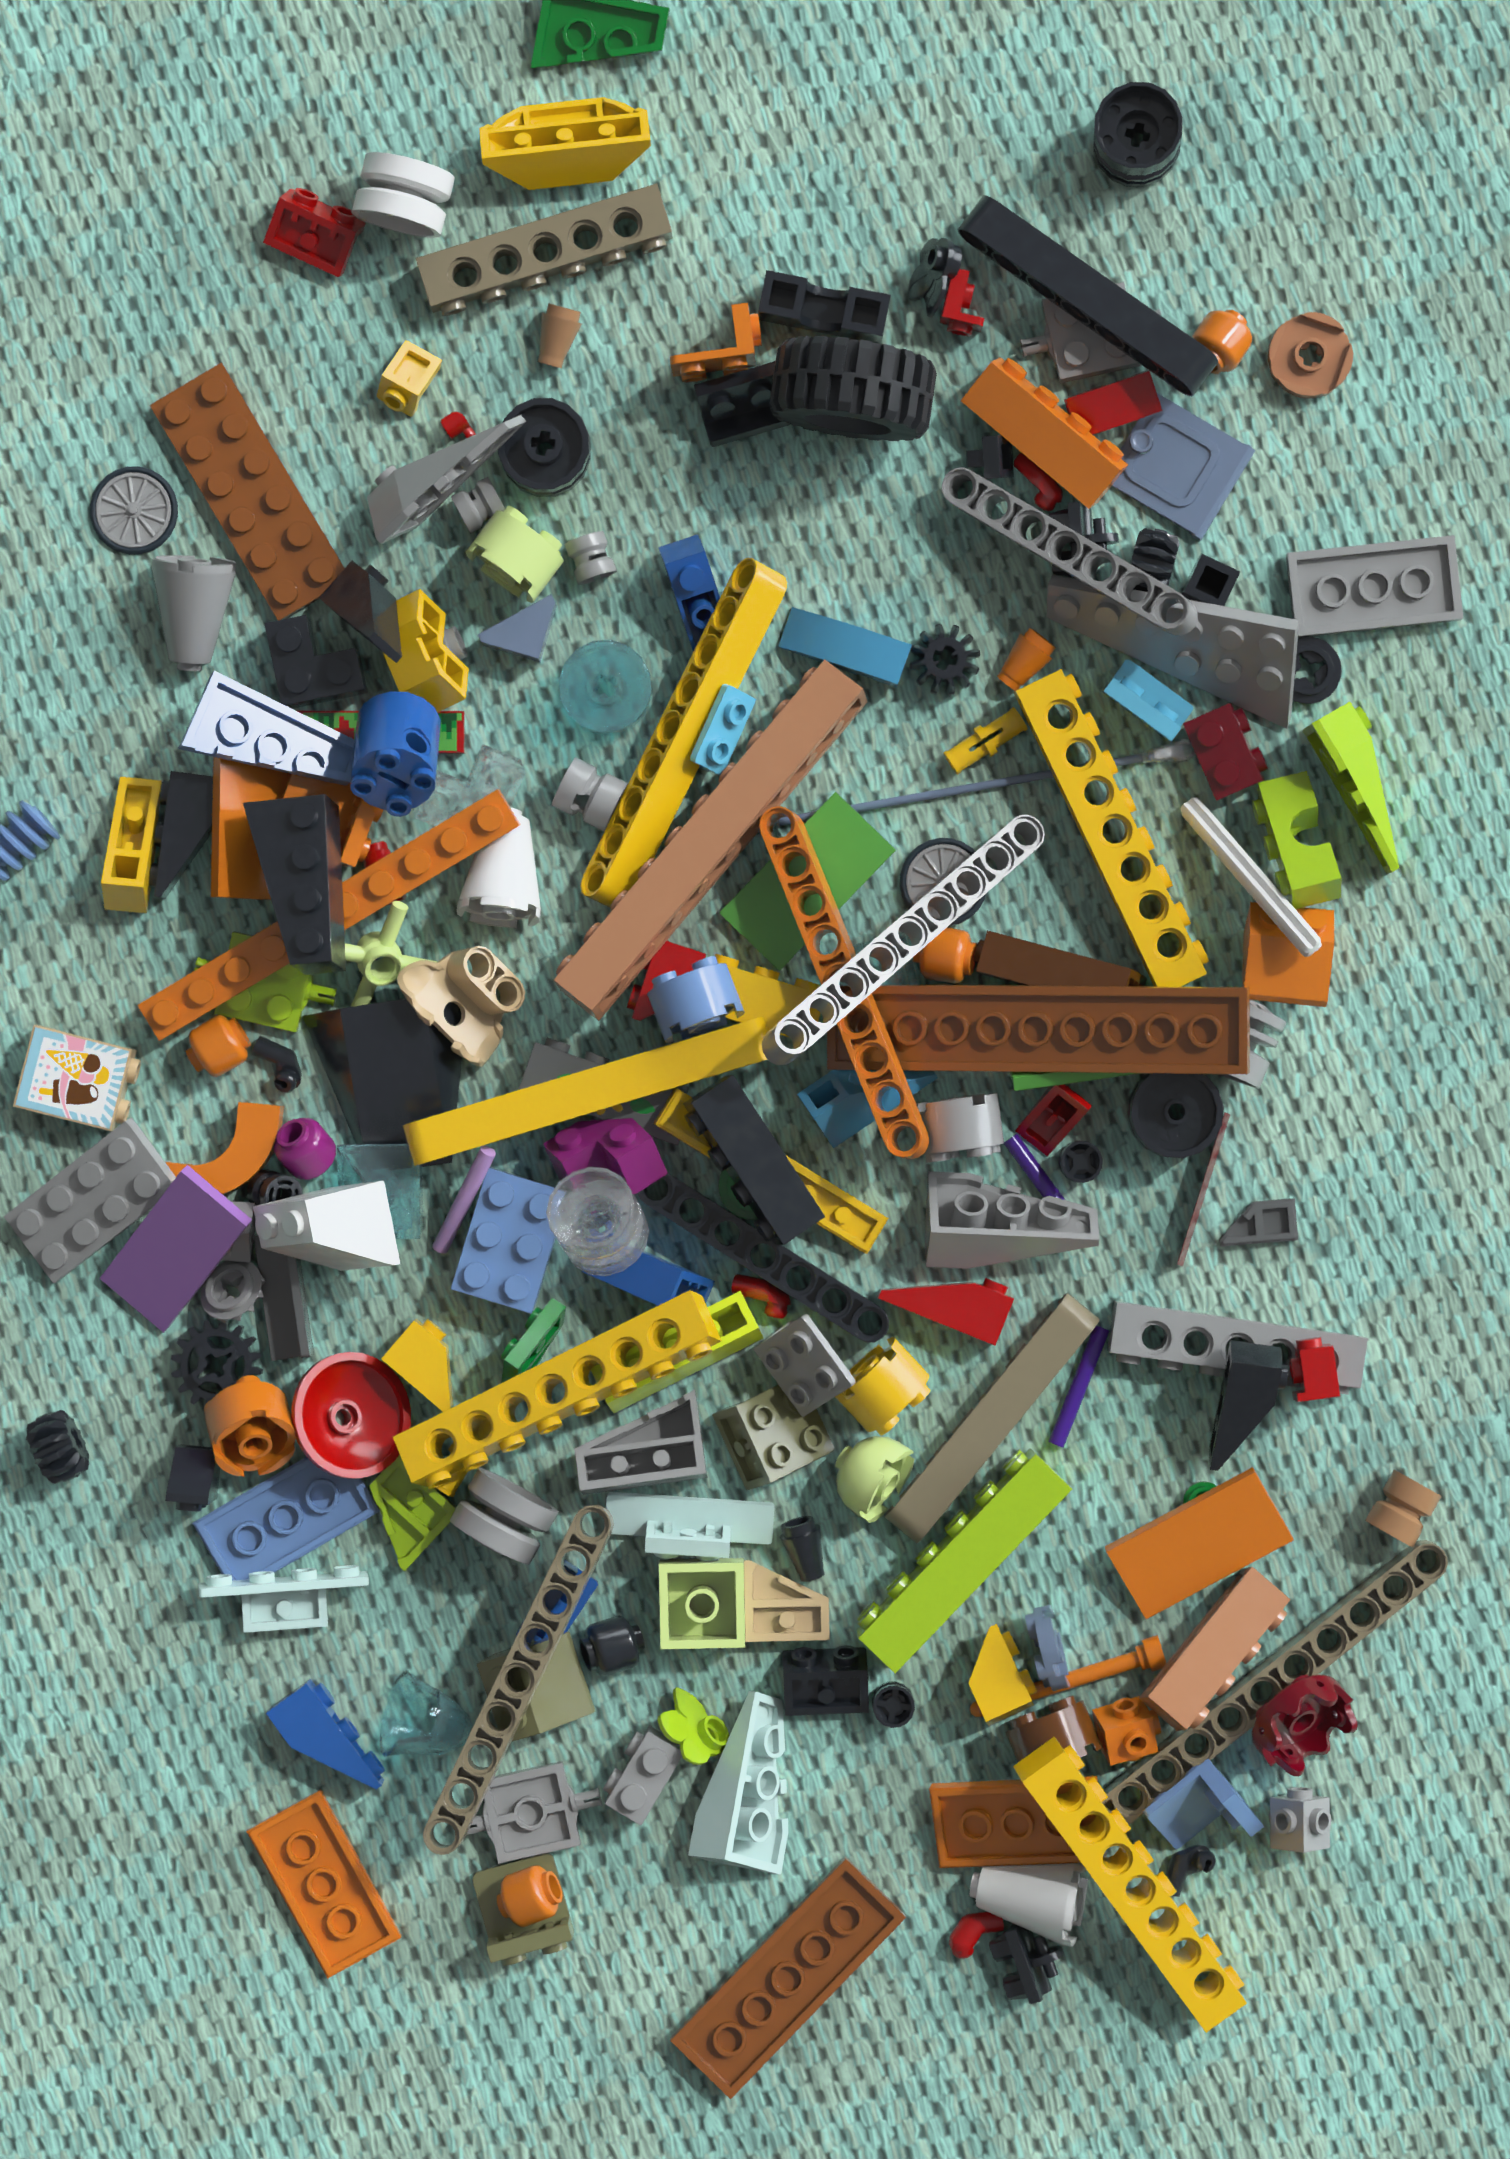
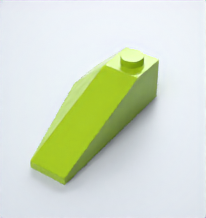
[1302,702,1399,874]

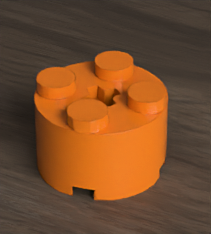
[204,1375,296,1477]

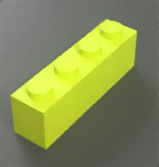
[591,1291,764,1413]

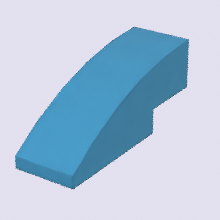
[778,607,912,688]

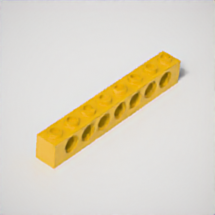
[1013,669,1209,987]
[393,1290,722,1489]
[1013,1737,1247,2033]

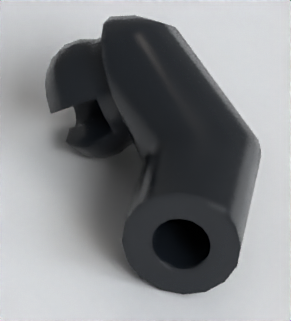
[252,1036,302,1093]
[1165,1845,1216,1897]

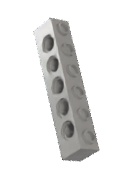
[1107,1301,1368,1395]

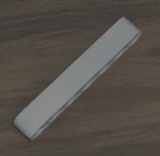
[942,467,1198,636]

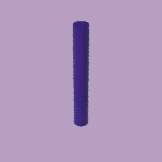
[1004,1133,1065,1200]
[1048,1325,1110,1448]

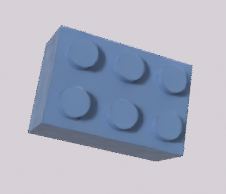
[451,1167,570,1314]

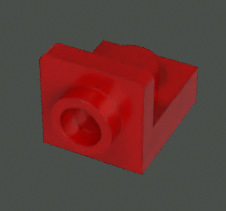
[940,269,984,337]

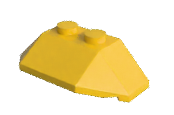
[479,97,651,190]

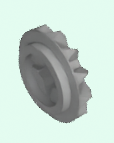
[201,1261,266,1324]

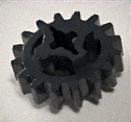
[171,1319,264,1405]

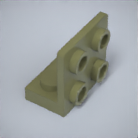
[712,1384,834,1491]

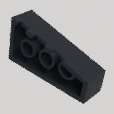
[243,794,346,975]

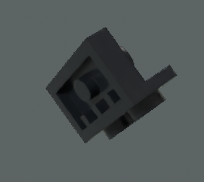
[694,361,790,447]
[782,1645,869,1716]

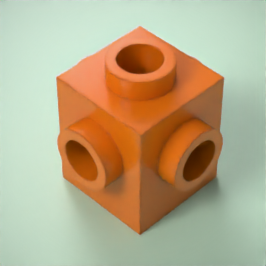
[1092,1696,1161,1766]

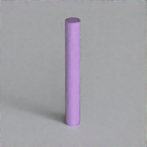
[432,1146,496,1254]

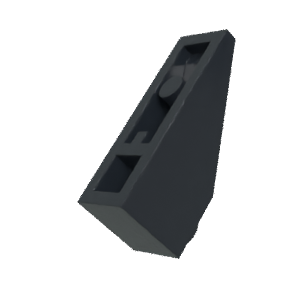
[319,560,402,663]
[1209,1340,1289,1471]

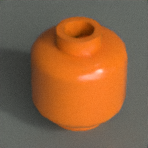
[1192,310,1252,374]
[913,927,977,984]
[185,1015,251,1077]
[497,1865,563,1927]

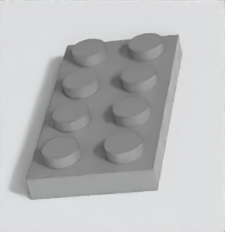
[1286,535,1463,638]
[4,1118,176,1284]

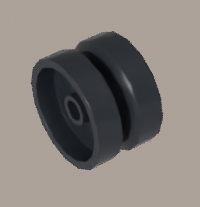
[498,398,591,497]
[1126,1073,1224,1158]

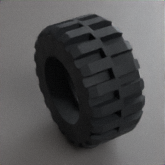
[769,336,937,441]

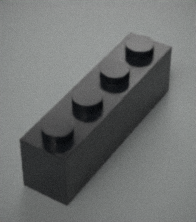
[683,1075,825,1245]

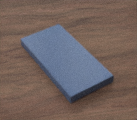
[192,1457,380,1596]

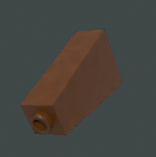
[974,930,1147,986]

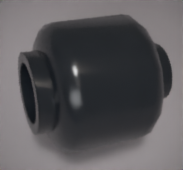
[579,1615,645,1677]

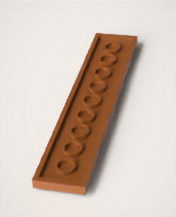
[827,984,1250,1074]

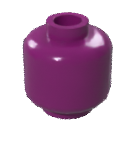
[274,1118,336,1180]

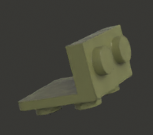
[472,1853,574,1966]

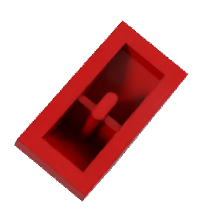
[1015,1084,1092,1157]

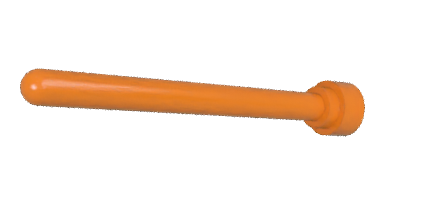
[970,1635,1167,1717]

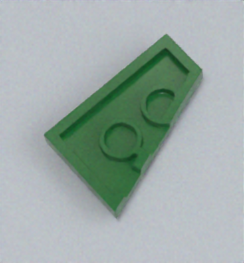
[530,0,670,69]

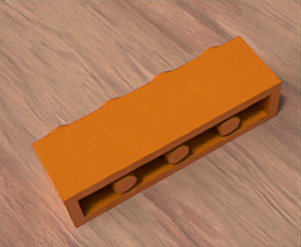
[961,357,1128,509]

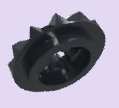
[1293,637,1342,705]

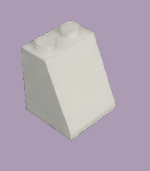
[253,1181,400,1271]

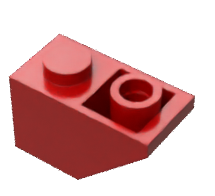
[627,941,706,1021]

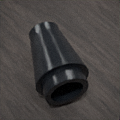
[780,1516,825,1582]

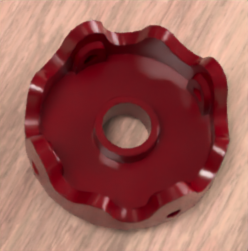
[1252,1675,1358,1777]

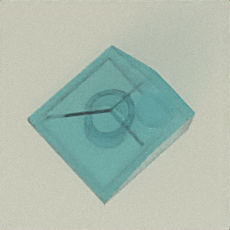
[337,1144,423,1239]

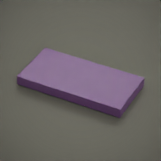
[99,1165,252,1333]

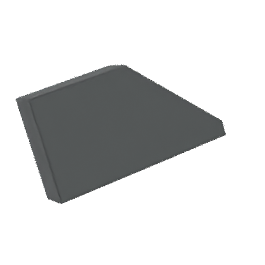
[1219,1198,1298,1246]

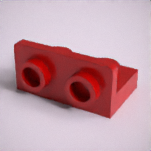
[263,188,366,278]

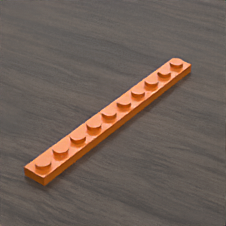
[137,789,521,1041]

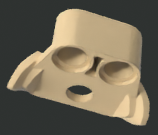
[397,946,525,1067]

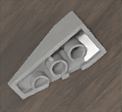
[367,415,526,544]
[925,1171,1100,1269]

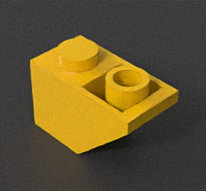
[968,1624,1037,1726]

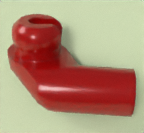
[1013,452,1063,511]
[731,1274,791,1319]
[949,1912,1004,1959]

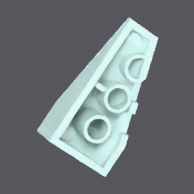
[688,1691,788,1875]

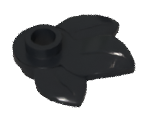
[908,238,962,318]

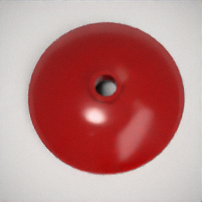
[291,1352,411,1479]

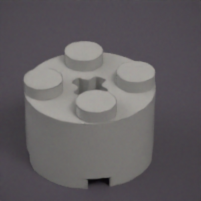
[916,1093,1004,1163]

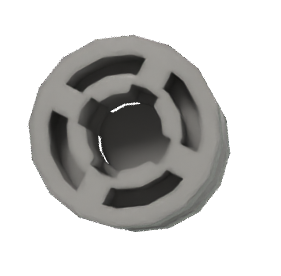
[451,477,505,534]
[565,531,617,585]

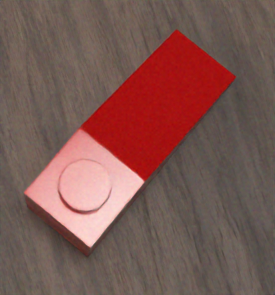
[877,1278,1014,1346]

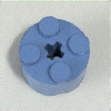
[647,956,745,1043]

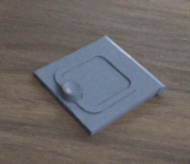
[1112,393,1255,541]

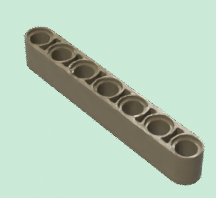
[884,1292,1100,1544]

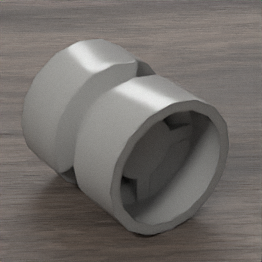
[551,757,628,832]

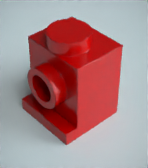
[1289,1337,1340,1402]

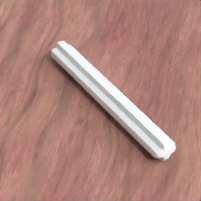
[1180,797,1322,957]

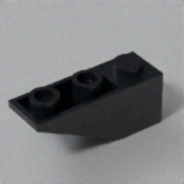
[149,771,213,899]

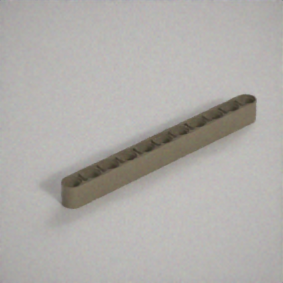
[1102,1540,1448,1825]

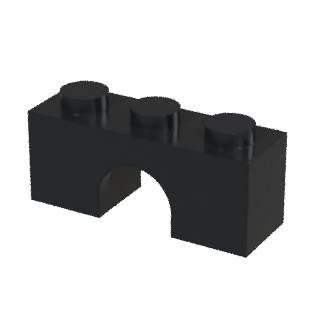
[758,270,891,344]

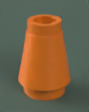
[997,627,1056,691]

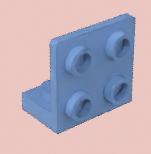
[1143,1759,1265,1849]

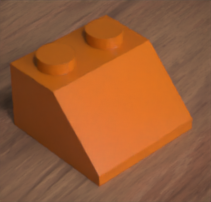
[1242,902,1334,1007]

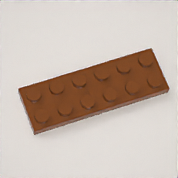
[150,362,345,620]
[670,1856,906,2099]

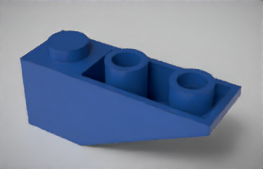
[658,534,720,652]
[266,1679,385,1789]

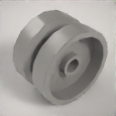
[450,1467,559,1565]

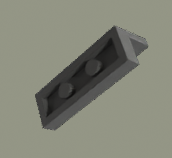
[253,1235,314,1361]

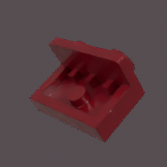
[1183,703,1268,801]

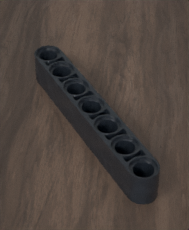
[957,195,1218,397]
[638,1173,889,1342]

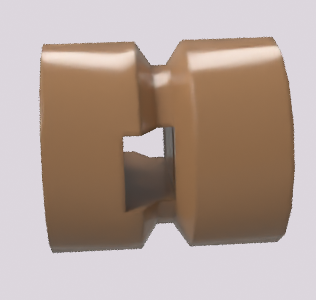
[1365,1470,1442,1547]

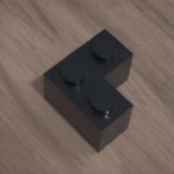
[264,615,368,709]

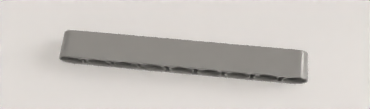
[762,815,1045,1065]

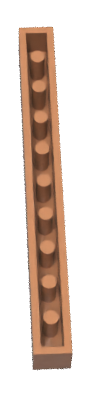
[554,659,868,1021]

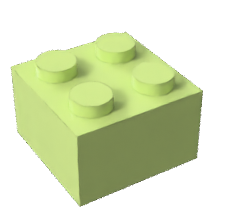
[659,1558,745,1649]

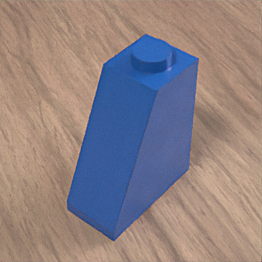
[581,1233,715,1306]

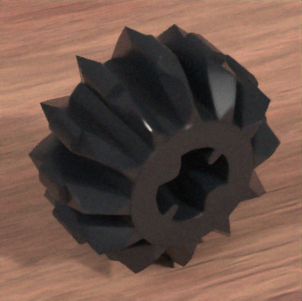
[1130,528,1180,592]
[909,624,980,696]
[26,1410,89,1484]

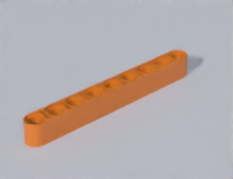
[759,806,929,1159]

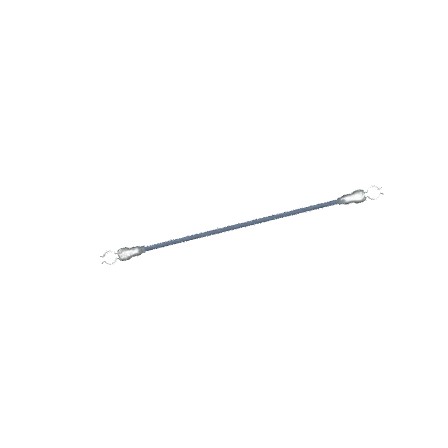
[756,738,1196,835]

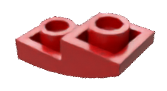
[1064,371,1163,435]

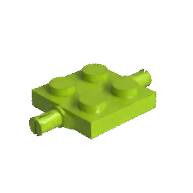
[194,931,337,1032]

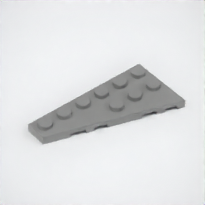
[1047,575,1299,729]

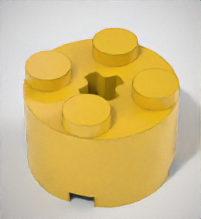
[835,1337,930,1436]

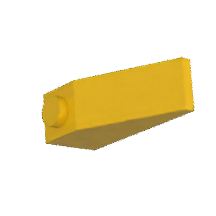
[101,776,162,913]

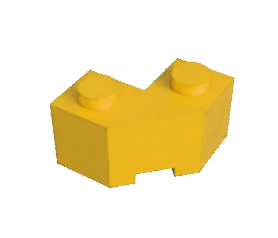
[383,589,469,713]

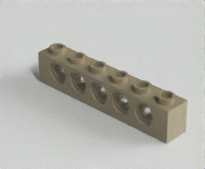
[416,183,673,316]

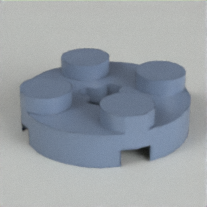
[1025,1605,1070,1691]

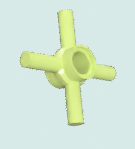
[345,901,437,1007]

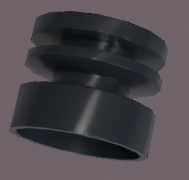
[1093,82,1183,187]

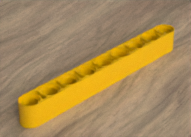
[581,558,787,907]
[402,1016,768,1166]

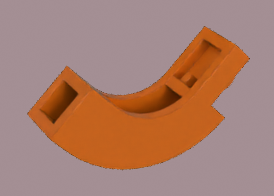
[165,1102,284,1195]

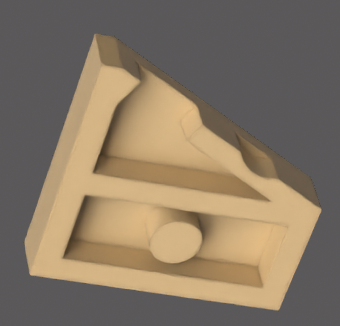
[744,1560,830,1642]

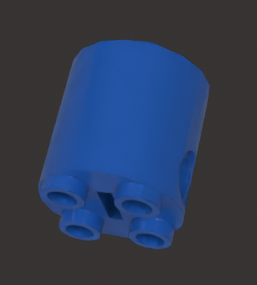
[351,691,441,817]

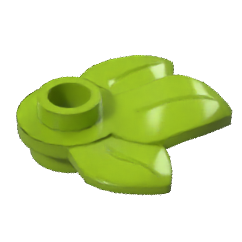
[657,1687,729,1765]

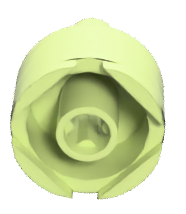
[466,505,564,603]

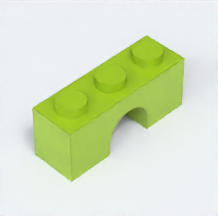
[1252,771,1342,909]

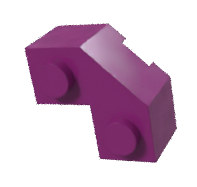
[543,1118,668,1199]

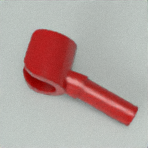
[440,412,476,440]

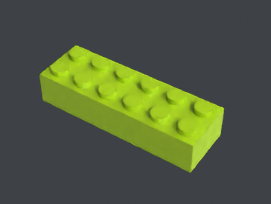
[856,1448,1072,1674]

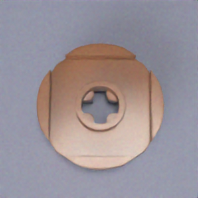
[1268,312,1353,399]

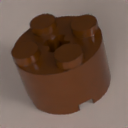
[1005,1695,1103,1762]

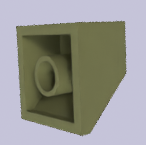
[477,1631,595,1742]

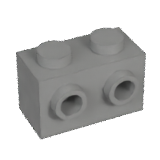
[603,1725,682,1825]

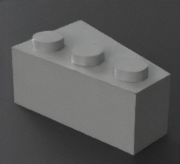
[574,1390,708,1495]

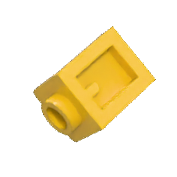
[376,340,442,417]

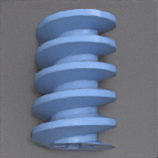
[0,800,61,881]

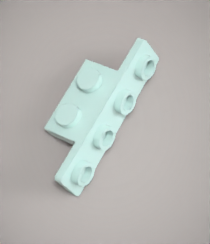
[606,1492,775,1562]
[198,1565,369,1633]

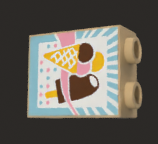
[13,1025,141,1131]

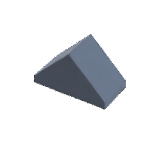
[478,594,557,662]

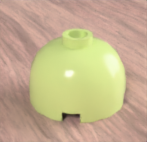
[835,1436,914,1523]

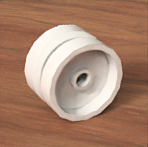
[351,152,455,238]

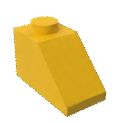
[381,1318,453,1412]

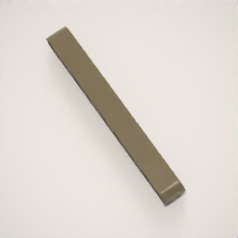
[423,1505,614,1855]

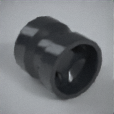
[1058,1141,1103,1183]
[247,1169,303,1206]
[872,1681,915,1728]

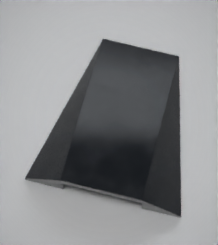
[303,999,462,1175]

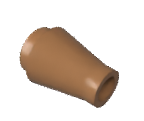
[537,303,582,368]

